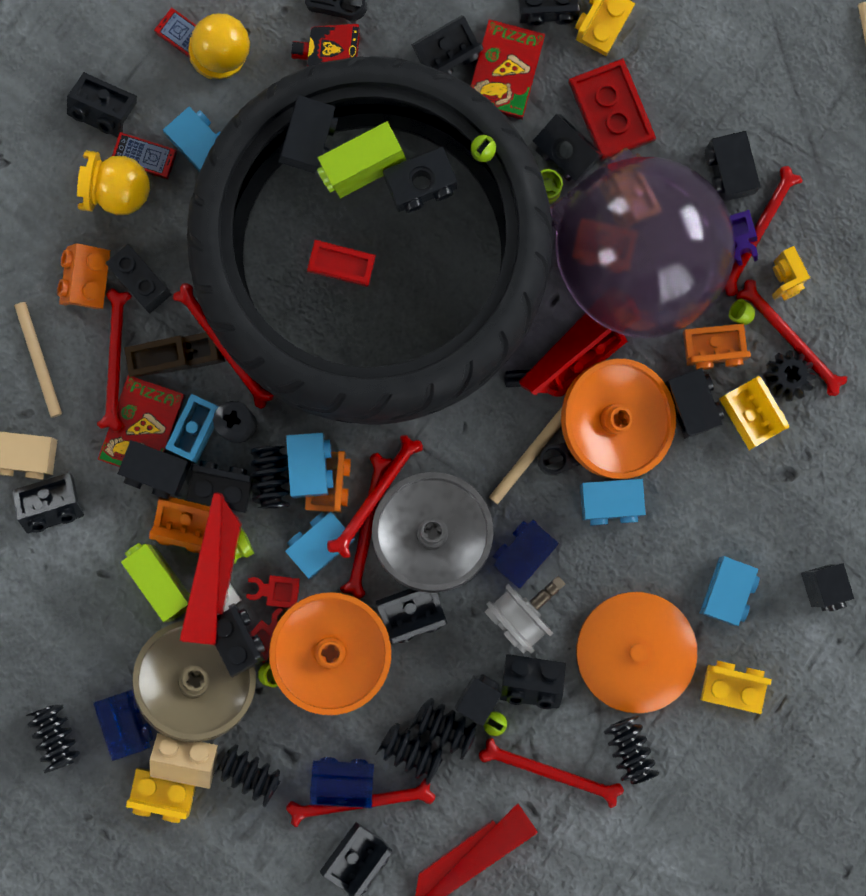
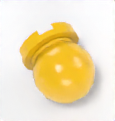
[188,13,250,79]
[77,150,150,215]

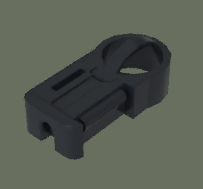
[305,0,367,21]
[537,442,581,475]

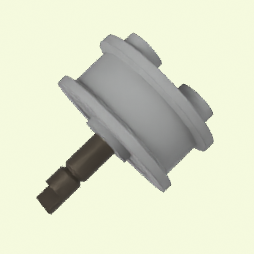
[484,576,565,654]

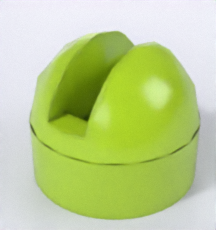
[471,135,496,162]
[729,299,755,325]
[258,662,278,688]
[483,711,507,736]

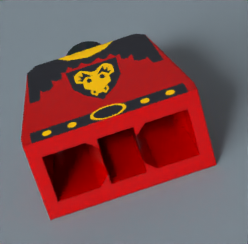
[291,24,360,67]

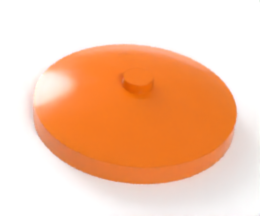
[561,359,676,479]
[269,592,392,715]
[576,592,697,713]

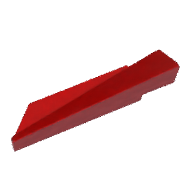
[519,287,642,397]
[180,492,242,645]
[415,803,538,896]

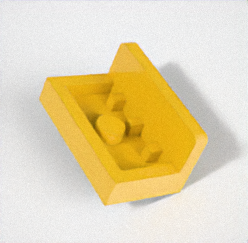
[719,376,789,450]

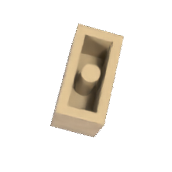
[0,432,57,480]
[149,733,218,789]

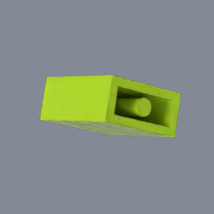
[317,121,407,199]
[121,543,190,622]

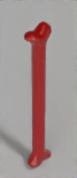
[715,166,803,297]
[736,279,847,396]
[173,283,274,409]
[97,288,132,432]
[327,435,423,558]
[340,453,393,599]
[479,737,624,808]
[286,778,436,827]

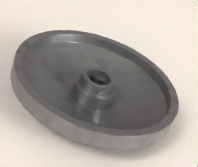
[372,472,493,593]

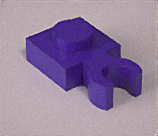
[720,210,758,266]

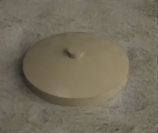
[132,621,256,742]

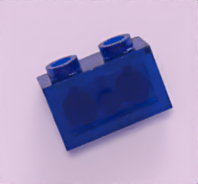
[492,519,559,589]

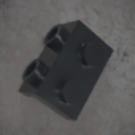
[411,15,484,75]
[376,589,447,644]
[500,654,566,709]
[320,822,392,896]

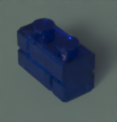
[93,690,153,761]
[310,757,374,808]

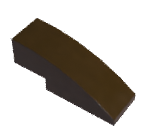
[124,332,225,377]

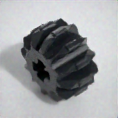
[763,350,816,402]

